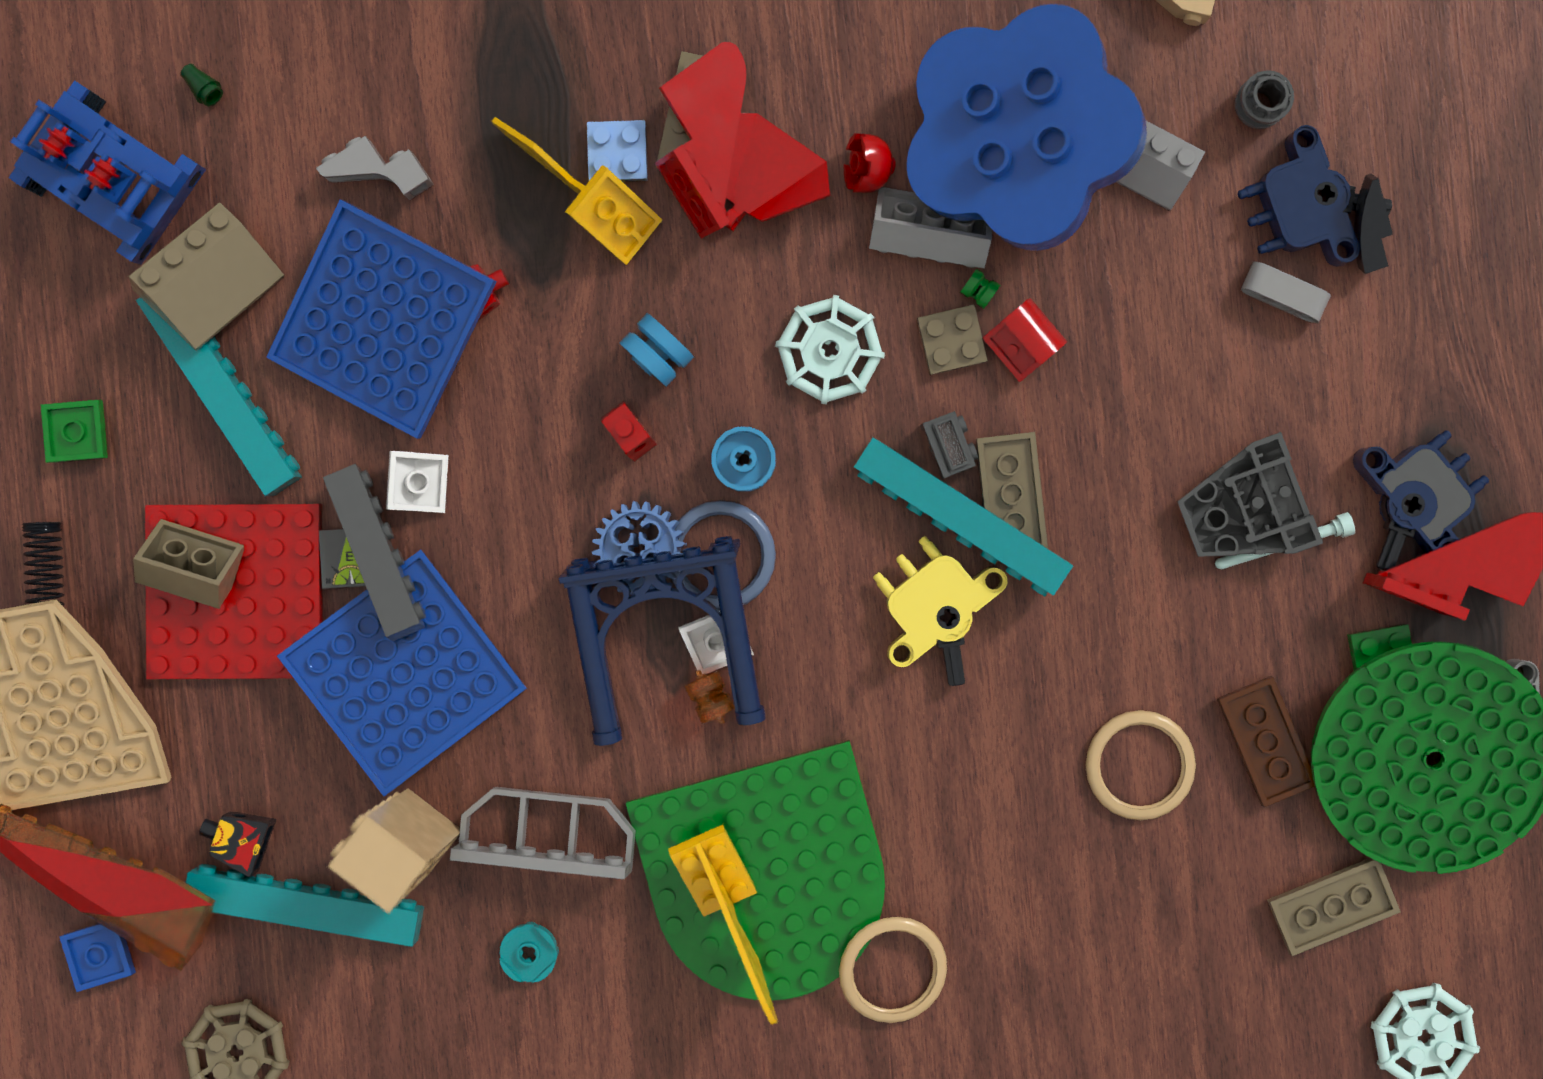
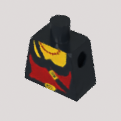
[199,812,276,877]

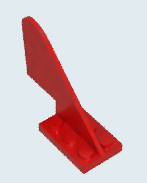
[655,42,746,239]
[1363,512,1543,621]

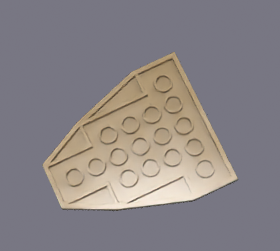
[0,599,172,812]

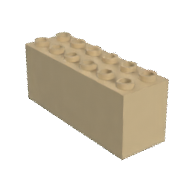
[328,788,460,913]

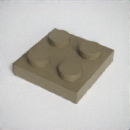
[917,305,988,375]

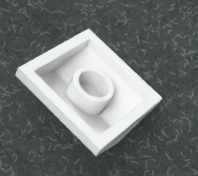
[386,451,448,513]
[678,610,754,676]

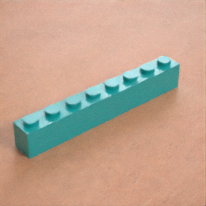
[136,297,302,497]
[854,438,1073,597]
[185,864,424,947]

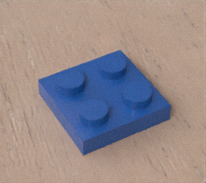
[59,917,136,992]

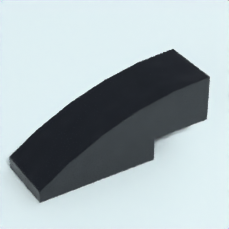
[1354,173,1393,274]

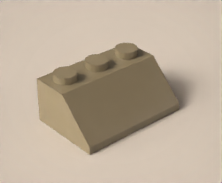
[133,519,244,609]

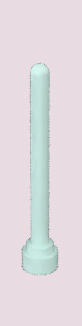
[1215,512,1356,569]

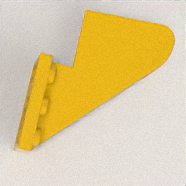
[491,117,662,265]
[668,824,778,1025]

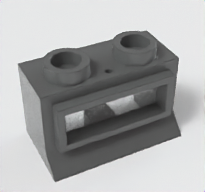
[920,411,978,479]

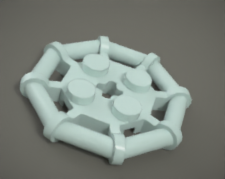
[775,295,885,405]
[1370,983,1480,1079]

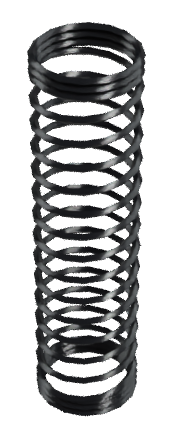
[22,522,65,606]

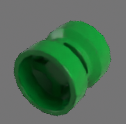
[960,269,1001,309]

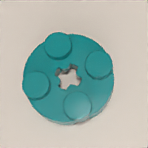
[499,922,559,983]

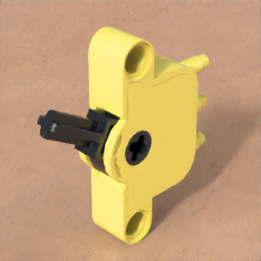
[873,536,1008,686]

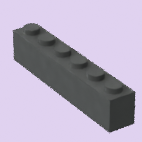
[323,464,426,642]

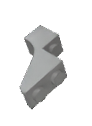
[316,136,434,200]

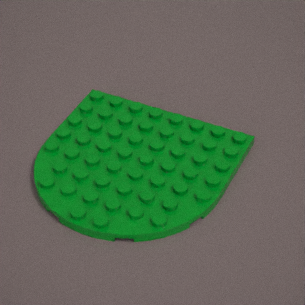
[626,740,885,1000]

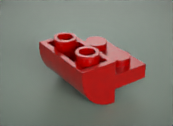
[983,298,1067,382]

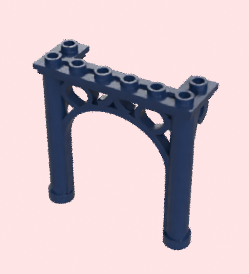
[559,536,766,746]

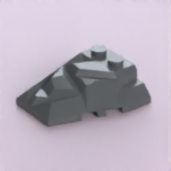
[1177,432,1323,557]

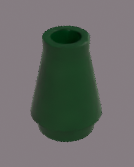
[180,64,223,106]

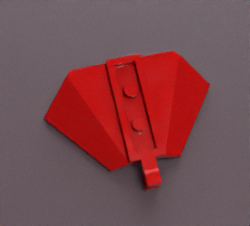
[726,113,831,232]

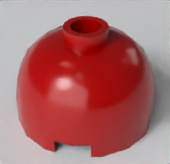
[843,133,896,193]

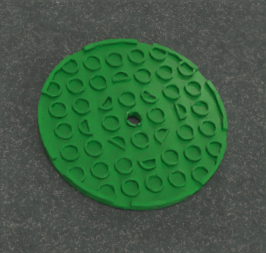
[1311,642,1543,874]

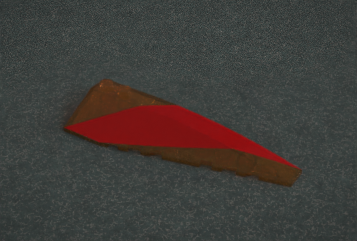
[0,804,216,971]

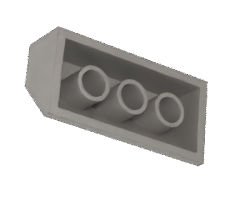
[1116,121,1205,211]
[869,187,992,268]

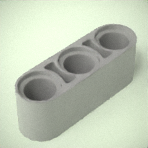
[1241,262,1331,323]

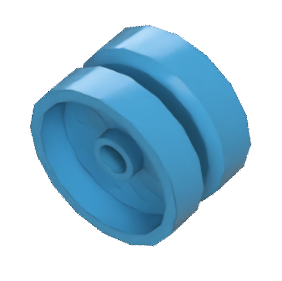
[619,313,694,387]
[712,427,776,492]

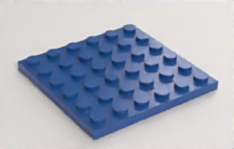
[266,199,497,439]
[277,550,527,796]

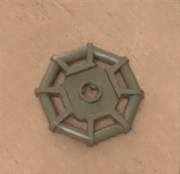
[182,999,290,1079]

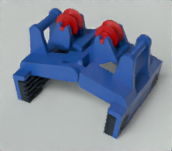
[9,80,206,265]

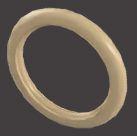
[1085,710,1196,820]
[839,917,947,1023]

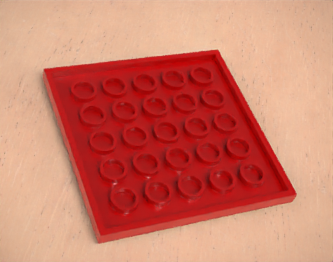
[145,504,323,679]

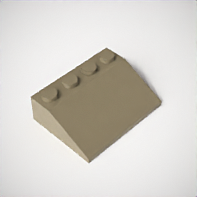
[128,203,284,351]

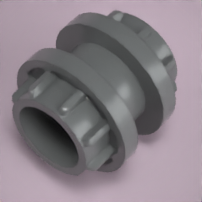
[1234,70,1294,129]

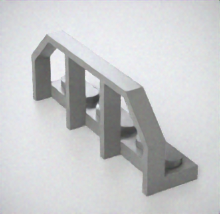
[450,787,636,879]

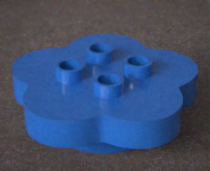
[907,4,1147,251]

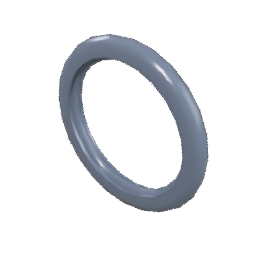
[672,500,776,610]

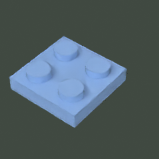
[587,120,648,182]

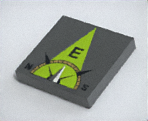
[319,529,366,589]

